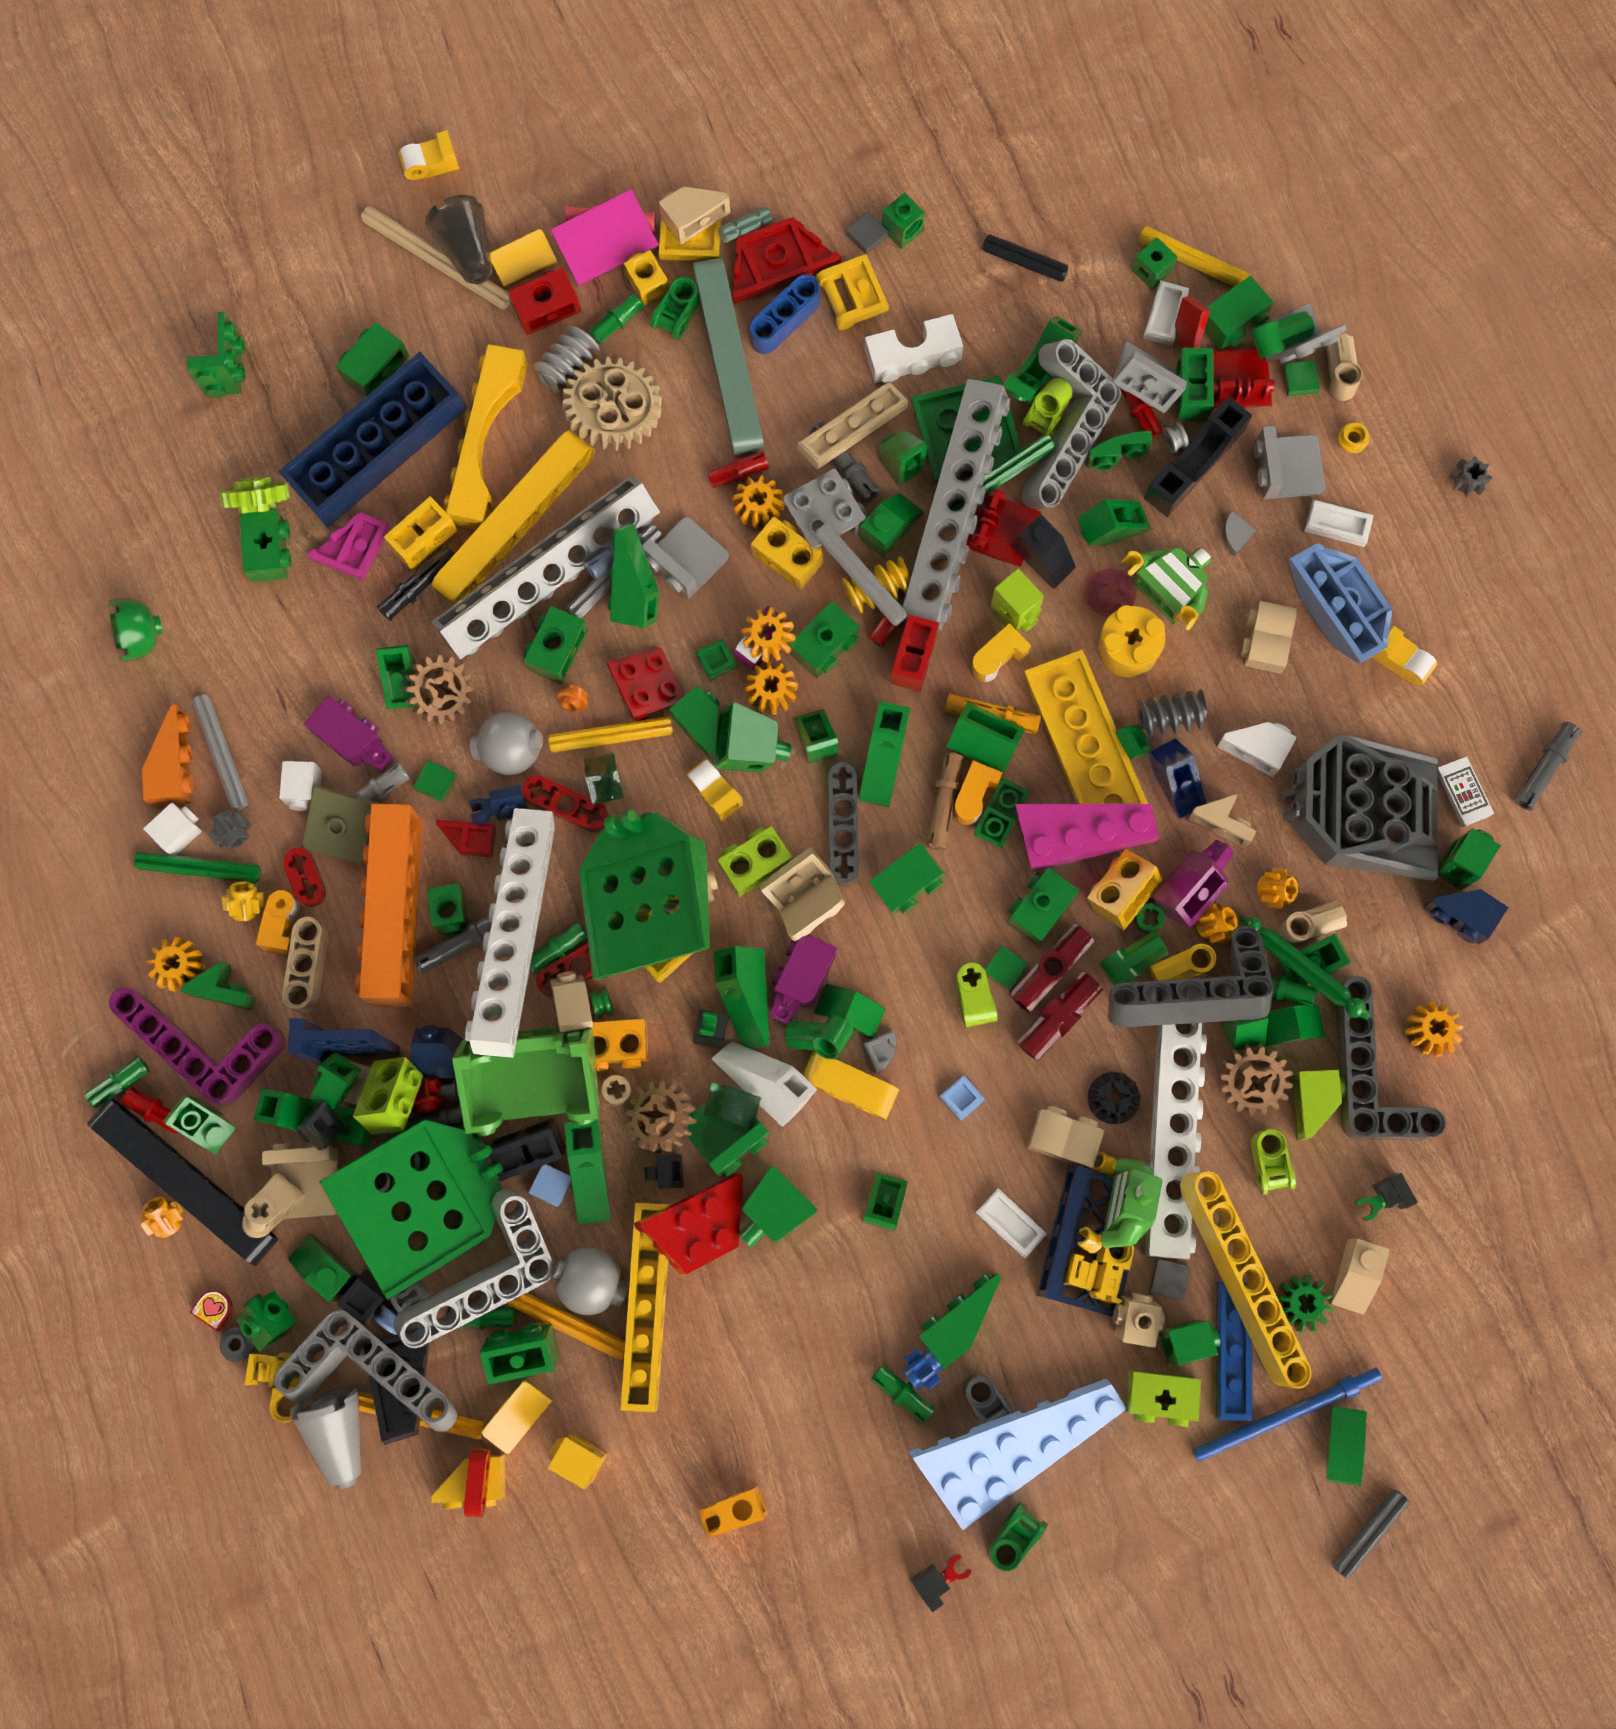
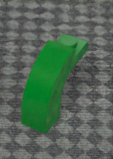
[1004,316,1083,406]
[253,1088,373,1147]

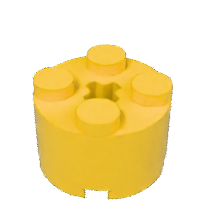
[1097,605,1166,678]

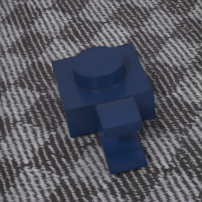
[469,785,528,825]

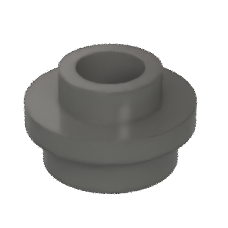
[220,1327,254,1362]

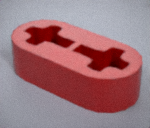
[283,848,326,907]
[464,1448,491,1518]

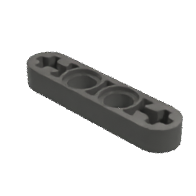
[828,762,859,886]

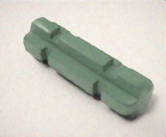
[718,207,772,243]

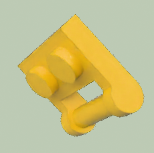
[816,254,889,330]

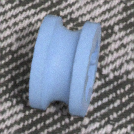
[373,1303,398,1335]

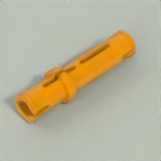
[944,693,1041,735]

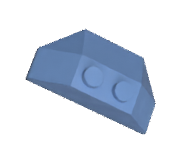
[1289,543,1393,664]

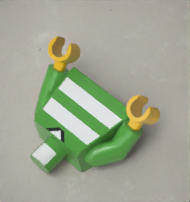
[1120,547,1211,630]
[1077,1151,1163,1253]

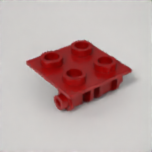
[1213,349,1275,409]
[966,489,1042,567]
[606,647,685,721]

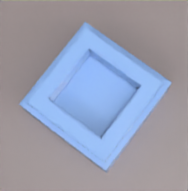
[939,1075,985,1122]
[529,1165,572,1208]

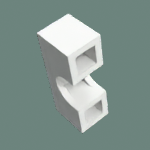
[864,314,963,383]

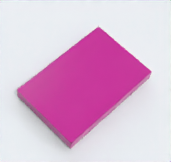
[551,189,659,287]

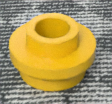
[1338,423,1369,453]

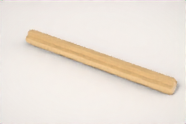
[361,206,511,310]

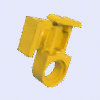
[1062,1245,1134,1304]
[244,1352,305,1423]

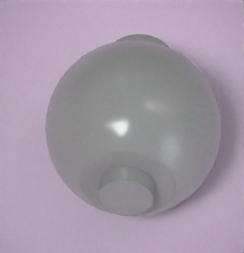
[470,712,543,775]
[552,1247,629,1315]

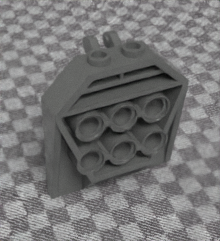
[1283,734,1438,881]

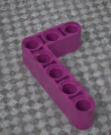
[109,988,285,1106]

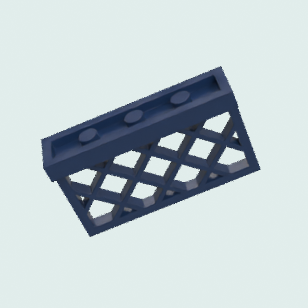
[288,1018,400,1066]
[1036,1166,1135,1317]

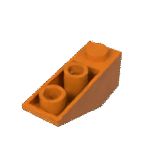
[142,704,195,807]

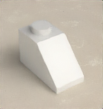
[1217,722,1297,777]

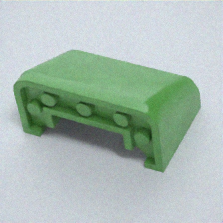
[452,1026,600,1136]

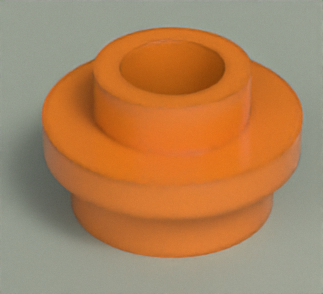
[557,684,588,712]

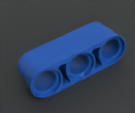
[750,275,820,354]

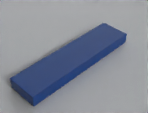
[1216,1282,1252,1421]

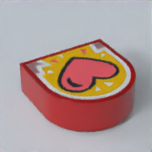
[189,1290,232,1331]

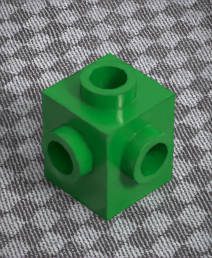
[236,1290,298,1352]

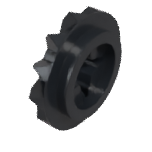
[1088,1071,1141,1124]

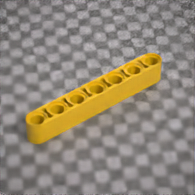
[432,430,595,605]
[1180,1171,1312,1389]

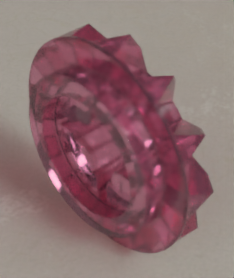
[1086,567,1137,617]

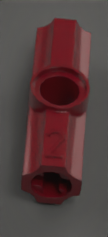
[1009,923,1095,1013]
[1016,971,1103,1062]

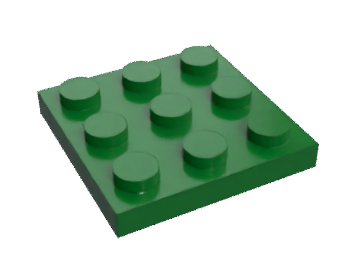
[911,376,1022,485]

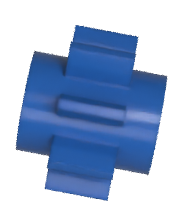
[901,1348,943,1390]

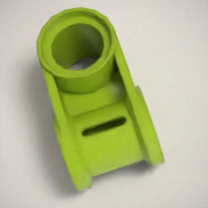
[1022,378,1073,438]
[956,963,998,1028]
[1250,1129,1296,1195]

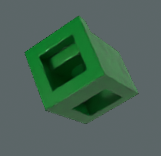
[309,1052,362,1111]

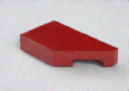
[1175,296,1210,349]
[436,819,496,858]

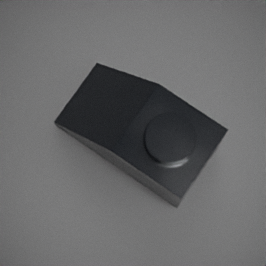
[1010,514,1076,589]

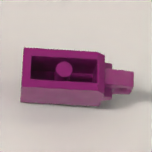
[304,695,394,772]
[1151,840,1234,928]
[770,934,838,1025]

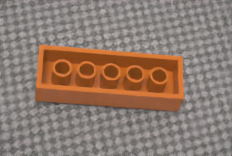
[355,804,423,1007]

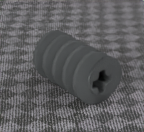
[1137,689,1207,737]

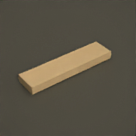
[797,381,909,470]

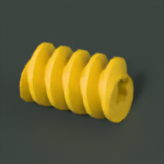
[842,556,910,614]

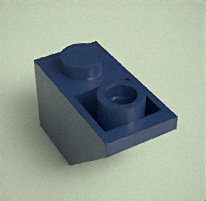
[1424,889,1509,944]

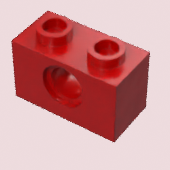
[508,268,581,336]

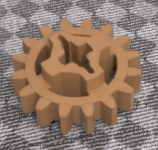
[403,655,473,724]
[1219,1043,1293,1116]
[625,1080,696,1154]

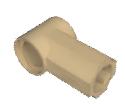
[1325,333,1363,401]
[1278,900,1348,947]

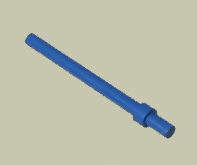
[1192,1367,1383,1462]

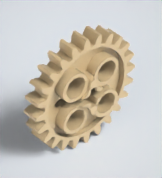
[562,357,662,451]

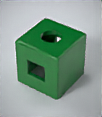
[1132,237,1177,289]

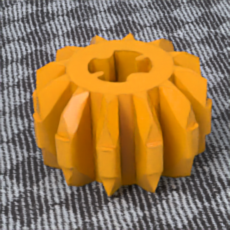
[732,475,785,530]
[741,607,796,662]
[744,661,798,716]
[146,937,205,992]
[1405,1001,1464,1058]

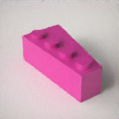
[1016,804,1159,872]

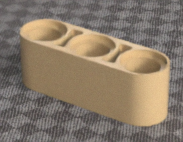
[282,916,329,1014]

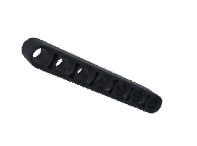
[87,1097,279,1266]

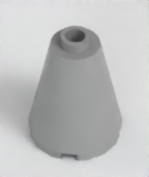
[290,1388,361,1489]

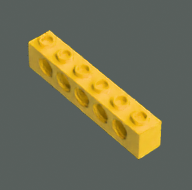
[620,1203,670,1412]

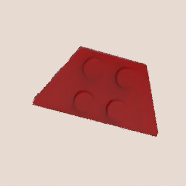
[732,217,841,304]
[634,1173,743,1274]

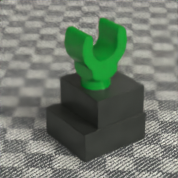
[693,1009,729,1048]
[1354,1173,1418,1221]

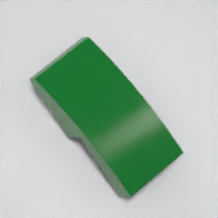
[1087,431,1152,471]
[973,778,1031,848]
[1326,1406,1367,1486]

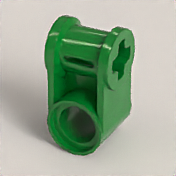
[650,277,700,341]
[988,1502,1048,1572]

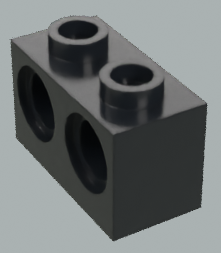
[490,1118,566,1181]

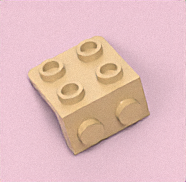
[759,847,845,941]
[262,1142,339,1219]

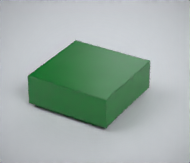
[1283,360,1320,397]
[695,638,737,682]
[1115,724,1153,760]
[413,760,457,803]
[985,945,1028,991]

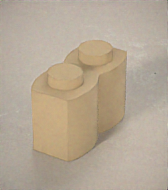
[1241,601,1297,674]
[1027,1106,1105,1170]

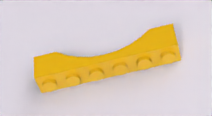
[443,344,528,530]

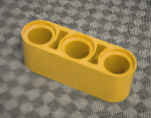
[802,1050,899,1120]

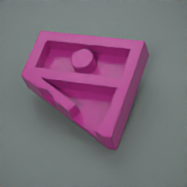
[307,512,390,581]

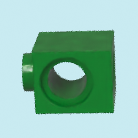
[882,192,925,249]
[426,884,469,935]

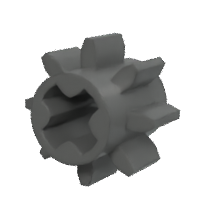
[1450,456,1492,498]
[208,810,251,850]

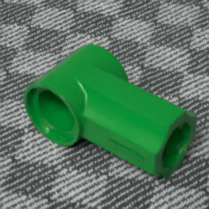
[1250,311,1315,359]
[1099,931,1169,985]
[785,1015,854,1060]

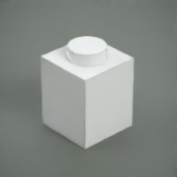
[279,761,322,811]
[143,802,202,856]

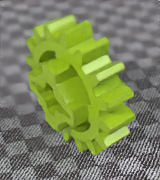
[219,476,290,513]

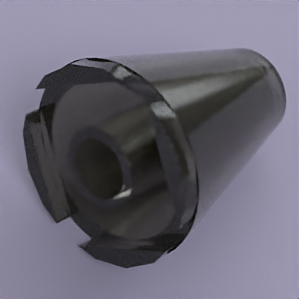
[425,195,493,285]

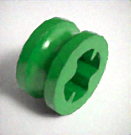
[1134,903,1165,934]
[590,987,613,1019]

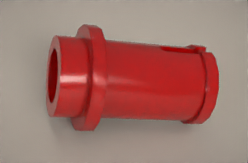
[867,612,903,648]

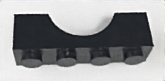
[1144,396,1252,518]

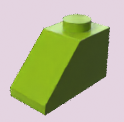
[1292,1070,1346,1140]

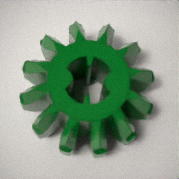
[1276,1275,1333,1332]

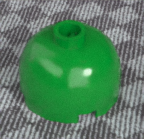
[109,598,162,662]

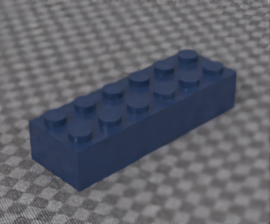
[278,352,467,527]

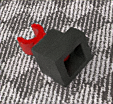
[910,1554,972,1612]

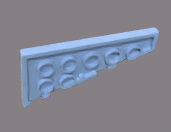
[908,1379,1127,1530]

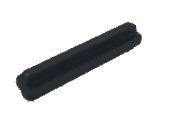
[982,234,1069,282]

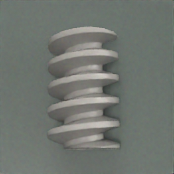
[533,326,600,395]

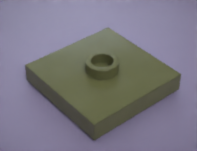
[302,786,378,865]

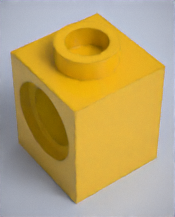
[624,250,669,306]

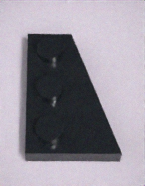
[363,1328,429,1445]

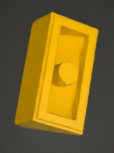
[488,229,558,289]
[480,1379,553,1454]

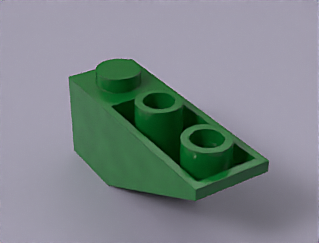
[608,523,659,628]
[859,701,910,808]
[713,946,769,1049]
[564,1119,612,1225]
[918,1272,1002,1369]

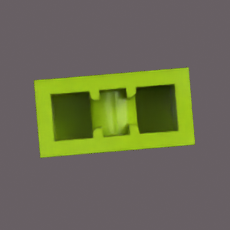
[990,569,1044,632]
[1125,1371,1201,1427]

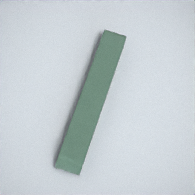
[693,257,765,455]

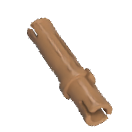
[926,753,964,850]

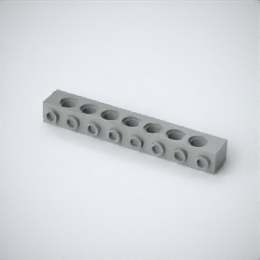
[903,379,1010,632]
[431,475,660,660]

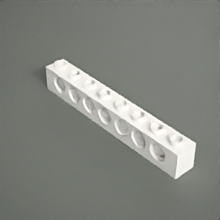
[465,808,555,1058]
[1144,1023,1207,1260]

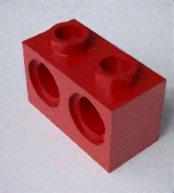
[891,614,939,692]

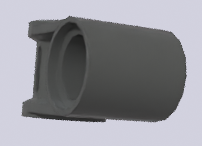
[963,1374,1014,1424]

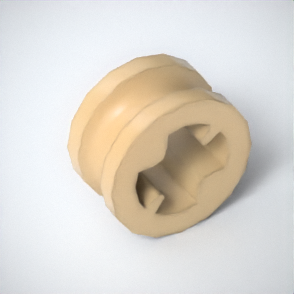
[602,1075,632,1106]

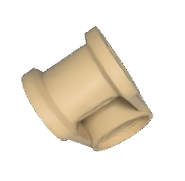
[242,1173,305,1238]

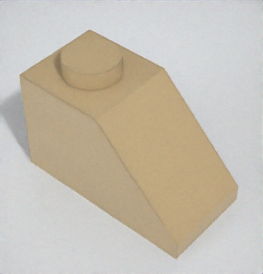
[659,186,731,244]
[550,972,593,1032]
[1330,1239,1390,1315]

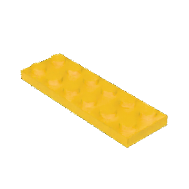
[1023,649,1148,804]

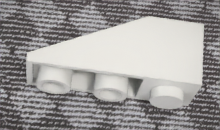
[712,1041,817,1127]

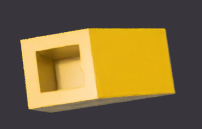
[432,1454,506,1509]

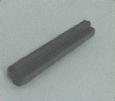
[1333,1490,1410,1579]

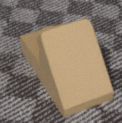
[1188,794,1257,849]

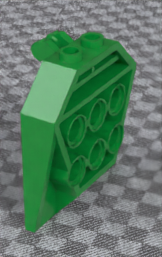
[579,809,710,980]
[319,1120,503,1300]

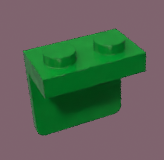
[187,312,246,398]
[687,1086,770,1176]

